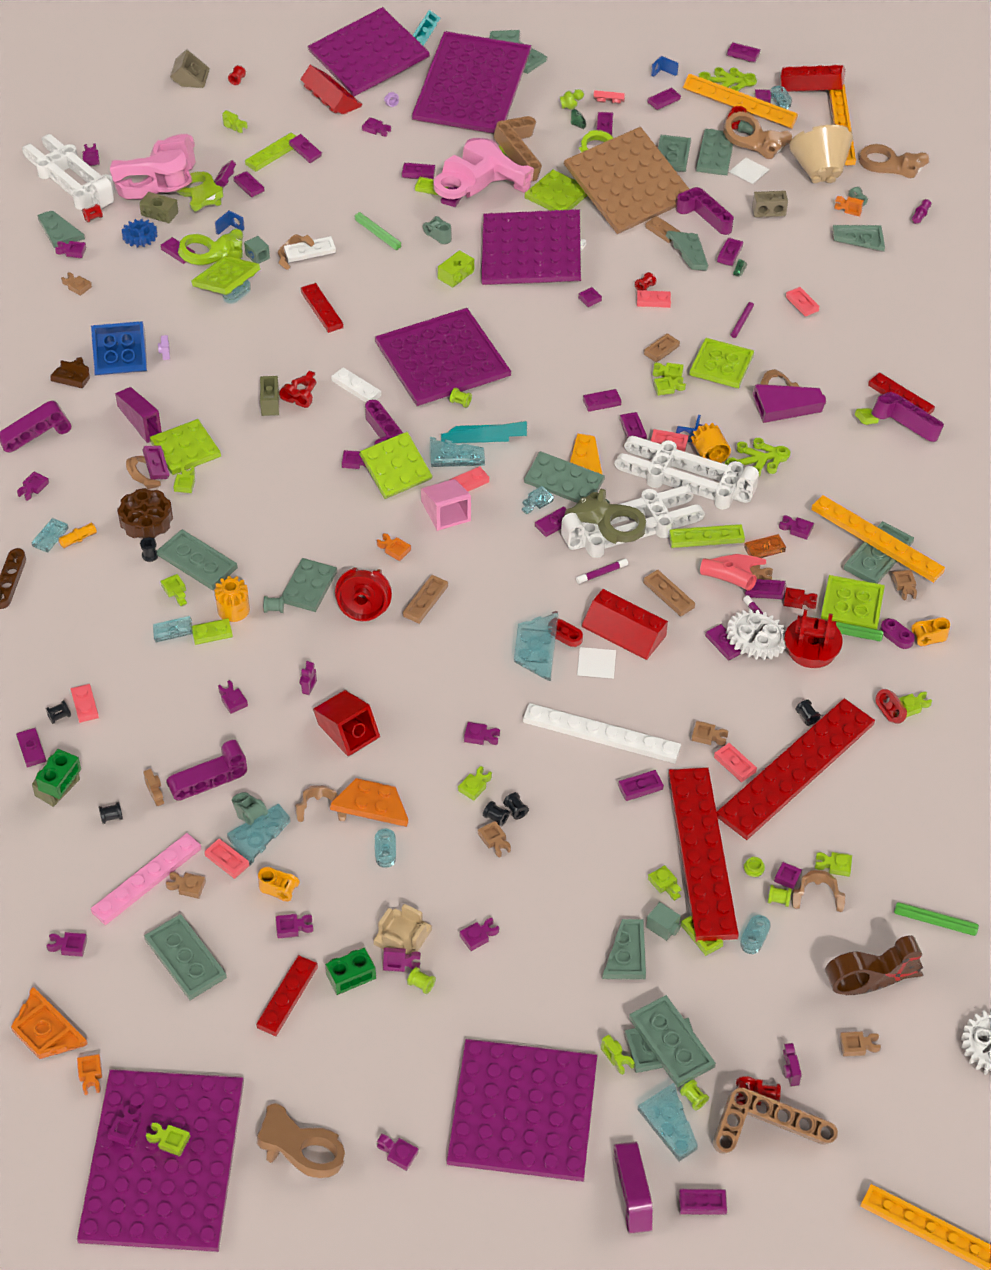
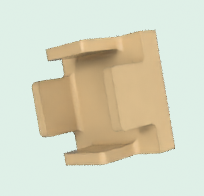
[374,904,432,954]

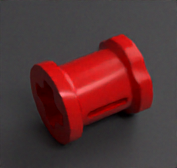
[228,65,246,85]
[82,204,103,223]
[635,272,657,290]

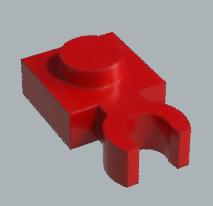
[783,587,818,609]

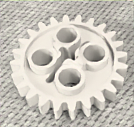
[726,609,786,660]
[961,1011,991,1075]

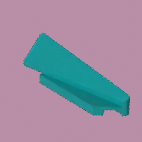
[412,10,441,46]
[441,421,527,444]

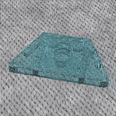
[514,611,558,681]

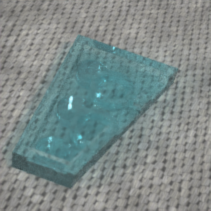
[430,437,485,467]
[227,804,290,866]
[638,1083,698,1161]

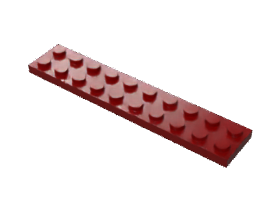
[717,698,875,840]
[668,767,739,942]

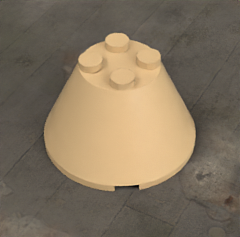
[790,124,853,183]

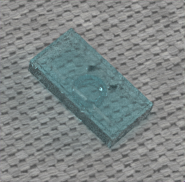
[31,518,69,553]
[153,616,193,643]

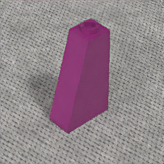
[752,384,826,423]
[115,387,162,443]

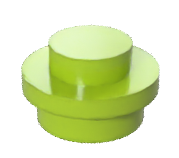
[744,857,765,877]

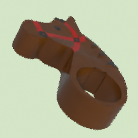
[825,935,924,995]

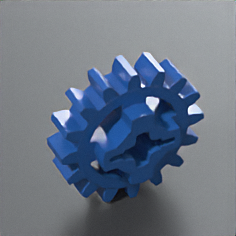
[122,219,158,248]

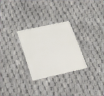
[729,158,770,184]
[577,647,616,679]

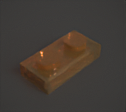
[744,534,786,558]

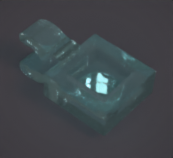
[522,486,554,514]

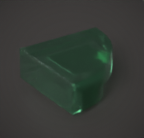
[571,109,586,129]
[733,259,748,277]

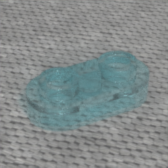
[771,86,792,109]
[222,280,251,304]
[375,829,396,868]
[740,915,771,954]

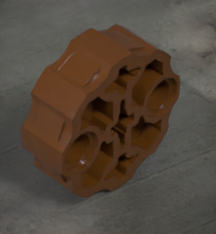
[117,488,173,538]

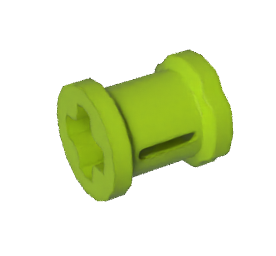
[450,388,472,408]
[768,885,792,907]
[407,967,436,994]
[680,1080,710,1110]

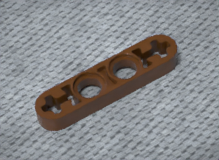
[0,548,26,609]

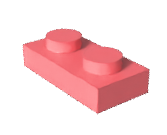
[594,90,625,104]
[786,287,820,317]
[637,290,671,308]
[651,429,689,452]
[450,466,489,491]
[71,684,99,723]
[714,743,757,783]
[204,839,249,879]

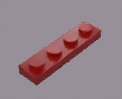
[301,283,344,333]
[868,372,935,414]
[256,955,318,1037]

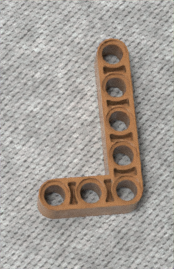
[493,116,542,181]
[713,1088,838,1154]

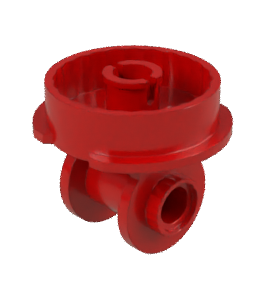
[335,567,392,621]
[785,609,843,668]

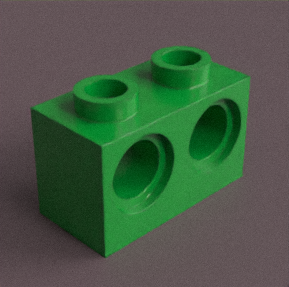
[36,749,81,799]
[325,947,376,995]

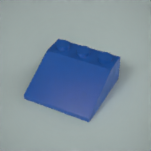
[91,321,147,376]

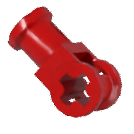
[736,1076,781,1105]

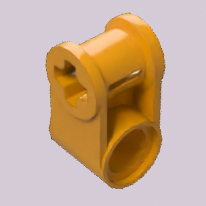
[911,617,950,646]
[258,867,300,902]

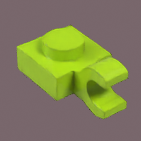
[222,110,248,133]
[160,574,187,606]
[648,865,682,901]
[601,1035,634,1075]

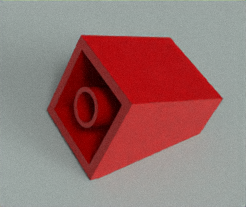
[313,690,380,757]

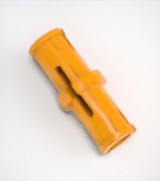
[58,522,97,548]

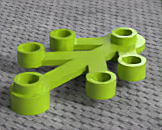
[699,67,757,92]
[725,438,791,477]

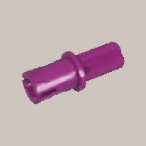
[912,199,932,224]

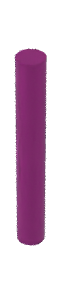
[731,302,754,338]

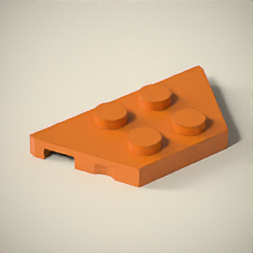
[330,778,409,827]
[11,987,87,1059]

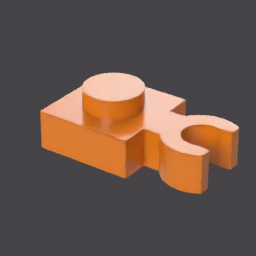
[834,196,864,217]
[377,533,411,561]
[77,1054,102,1095]

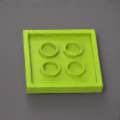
[524,169,588,211]
[191,256,260,295]
[689,338,754,389]
[150,419,221,475]
[360,432,433,499]
[820,575,885,629]

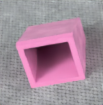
[421,479,471,531]

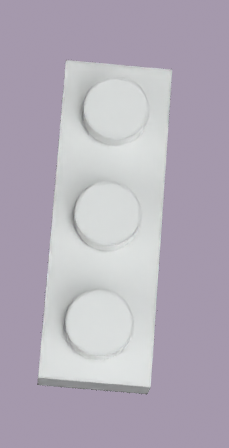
[284,236,336,263]
[331,367,381,402]

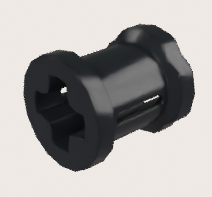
[140,537,158,562]
[795,699,821,726]
[45,700,71,724]
[503,792,529,820]
[483,801,510,826]
[98,802,123,824]

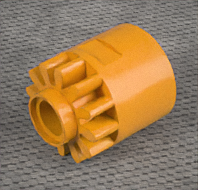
[691,423,731,463]
[215,576,250,622]

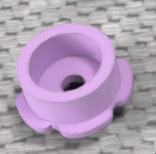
[384,92,399,107]

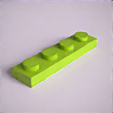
[245,132,296,172]
[669,524,745,548]

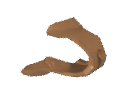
[278,234,315,270]
[760,369,800,387]
[126,456,161,489]
[295,786,346,822]
[792,870,845,912]

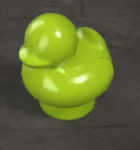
[560,89,584,110]

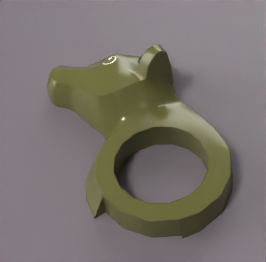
[564,488,646,544]

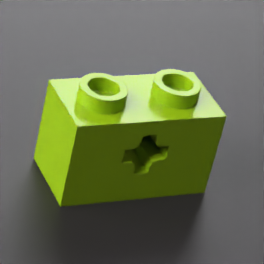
[438,250,475,288]

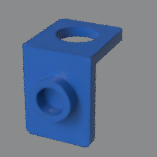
[651,56,678,77]
[215,210,244,235]
[676,415,703,443]

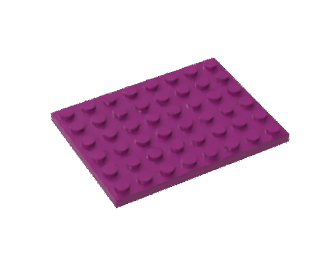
[412,31,531,133]
[77,1070,244,1252]

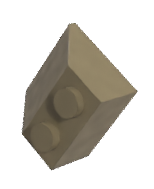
[170,49,210,88]

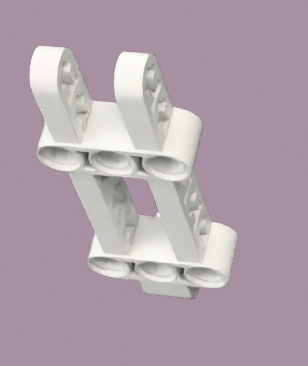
[22,134,115,210]
[615,436,759,509]
[561,486,705,558]

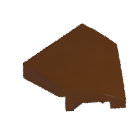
[50,357,90,389]

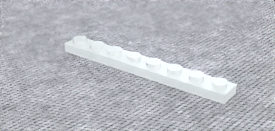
[523,703,681,764]

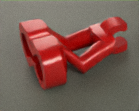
[279,371,317,408]

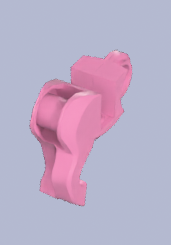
[110,134,196,199]
[433,138,534,199]

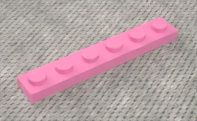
[91,833,201,925]

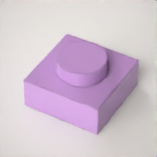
[158,335,170,360]

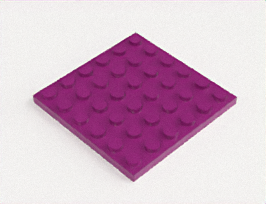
[308,7,430,96]
[482,209,581,285]
[375,308,511,406]
[447,1039,598,1182]

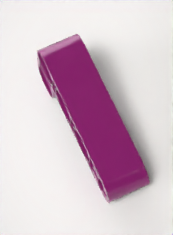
[676,187,734,235]
[872,392,944,442]
[365,400,403,445]
[0,401,72,453]
[166,740,247,801]
[614,1141,653,1234]

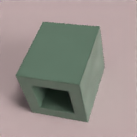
[244,236,270,264]
[646,902,681,941]

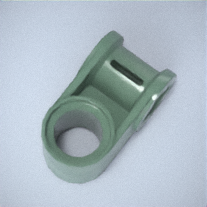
[422,216,452,244]
[232,792,268,825]

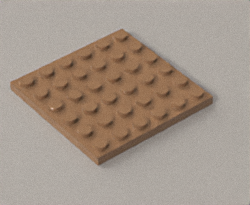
[563,126,689,234]

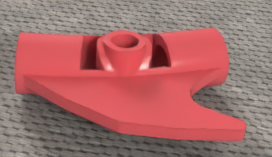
[700,554,766,591]

